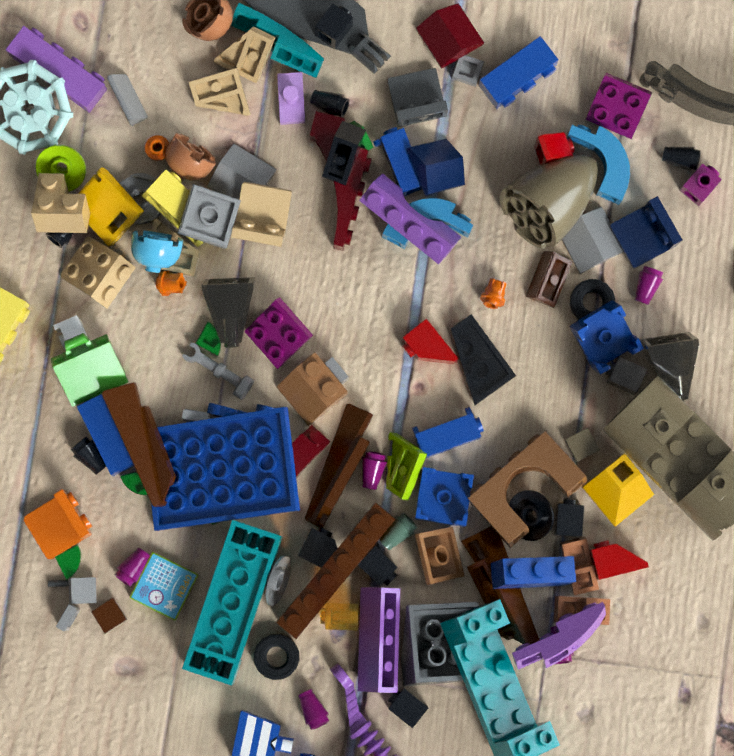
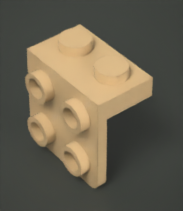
[61,237,136,309]

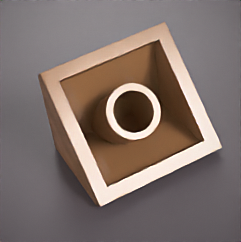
[414,527,465,585]

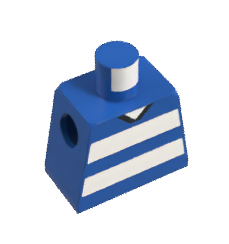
[232,710,294,756]

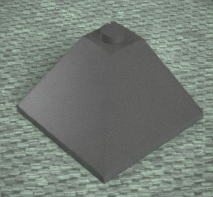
[401,602,479,686]

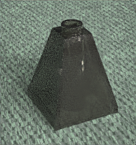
[202,277,255,348]
[639,332,699,401]

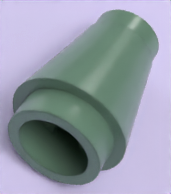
[379,513,417,550]

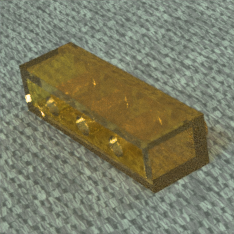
[320,603,359,631]

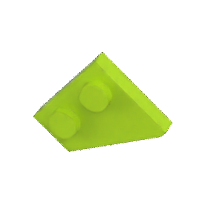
[386,432,427,500]

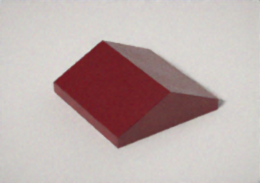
[416,3,484,69]

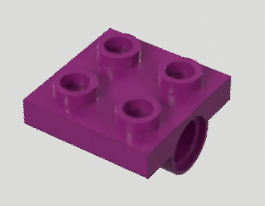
[585,73,652,139]
[244,297,313,369]

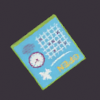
[130,552,199,621]

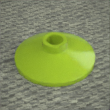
[36,145,86,192]

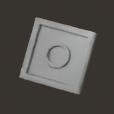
[177,184,241,249]

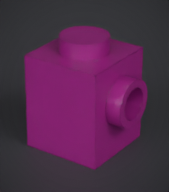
[680,164,722,207]

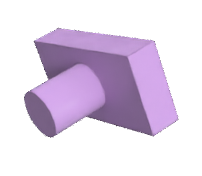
[277,72,305,125]

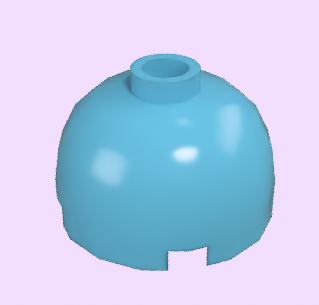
[131,231,183,273]

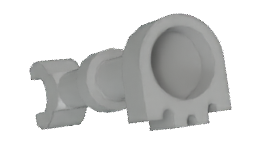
[182,343,254,400]

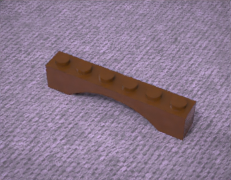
[276,502,395,639]

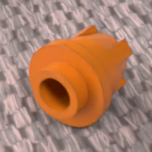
[145,135,169,161]
[156,271,187,296]
[480,278,506,309]

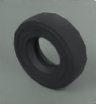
[570,279,615,320]
[254,634,300,680]

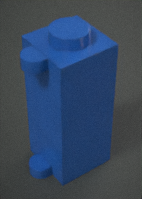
[373,127,422,196]
[412,407,484,459]

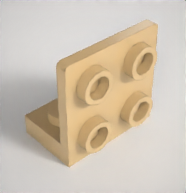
[231,182,292,247]

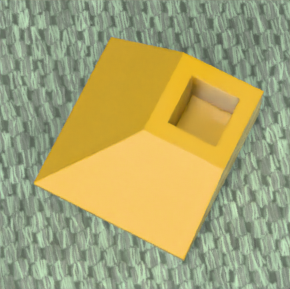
[582,453,654,527]

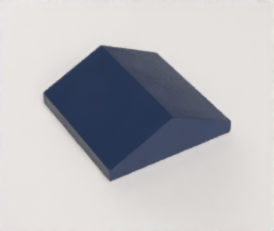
[407,139,465,196]

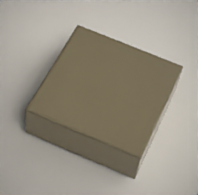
[565,428,600,462]

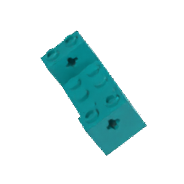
[182,520,283,686]
[440,599,560,756]

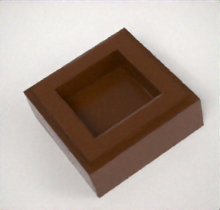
[91,598,127,634]

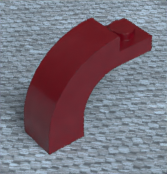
[292,425,331,479]

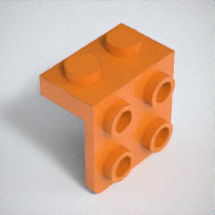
[24,489,92,560]

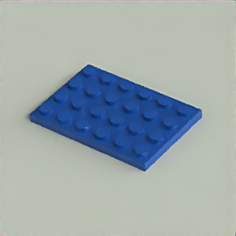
[151,407,300,531]

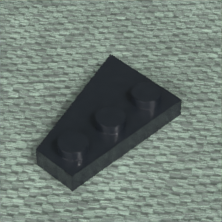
[451,314,516,406]

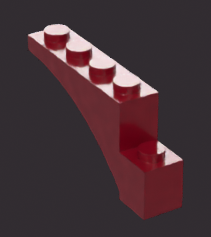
[310,111,372,251]

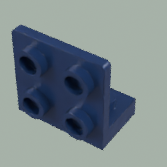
[610,196,683,269]

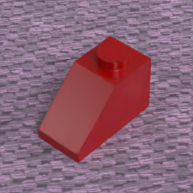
[534,132,575,165]
[402,319,458,364]
[589,540,649,580]

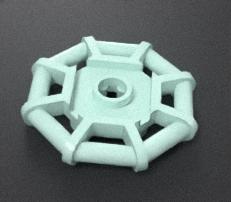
[0,60,74,155]

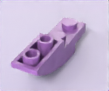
[512,602,606,670]

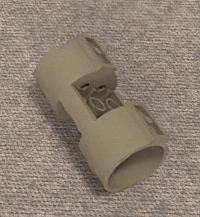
[602,375,734,541]

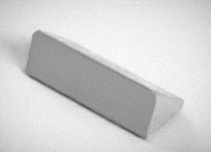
[107,74,148,126]

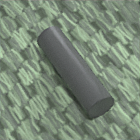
[48,580,69,587]

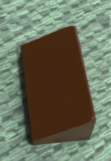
[526,251,573,308]

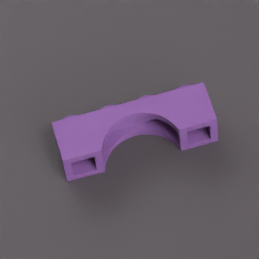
[359,174,461,264]

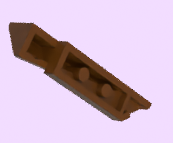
[102,382,176,507]
[305,404,373,528]
[461,526,540,645]

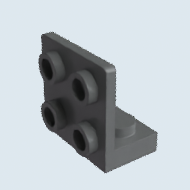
[388,68,448,127]

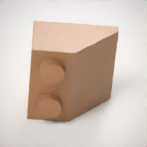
[277,352,348,426]

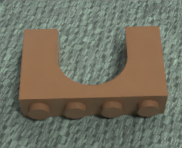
[468,431,587,548]

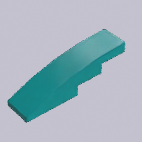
[230,3,324,78]

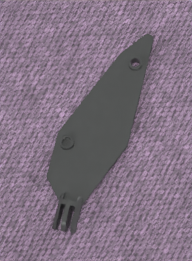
[244,0,391,74]

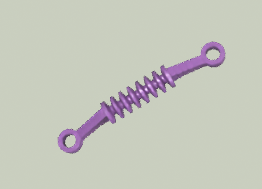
[330,663,397,756]

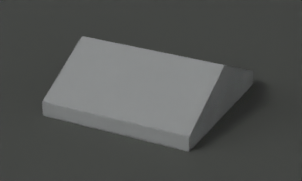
[207,144,277,199]
[562,207,623,274]

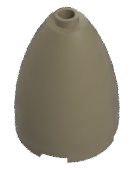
[499,155,598,249]

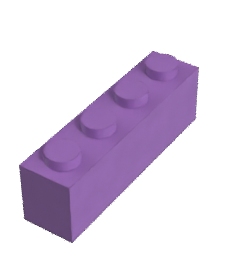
[6,26,107,113]
[357,587,400,693]

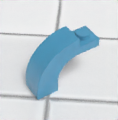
[567,125,630,205]
[382,198,473,249]

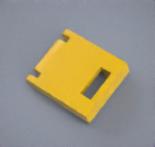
[78,167,144,247]

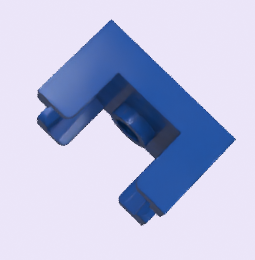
[569,300,644,375]
[415,467,474,527]

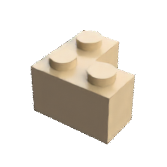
[31,173,90,233]

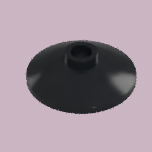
[509,490,554,541]

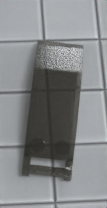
[639,61,734,126]

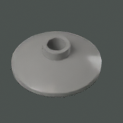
[265,555,291,606]

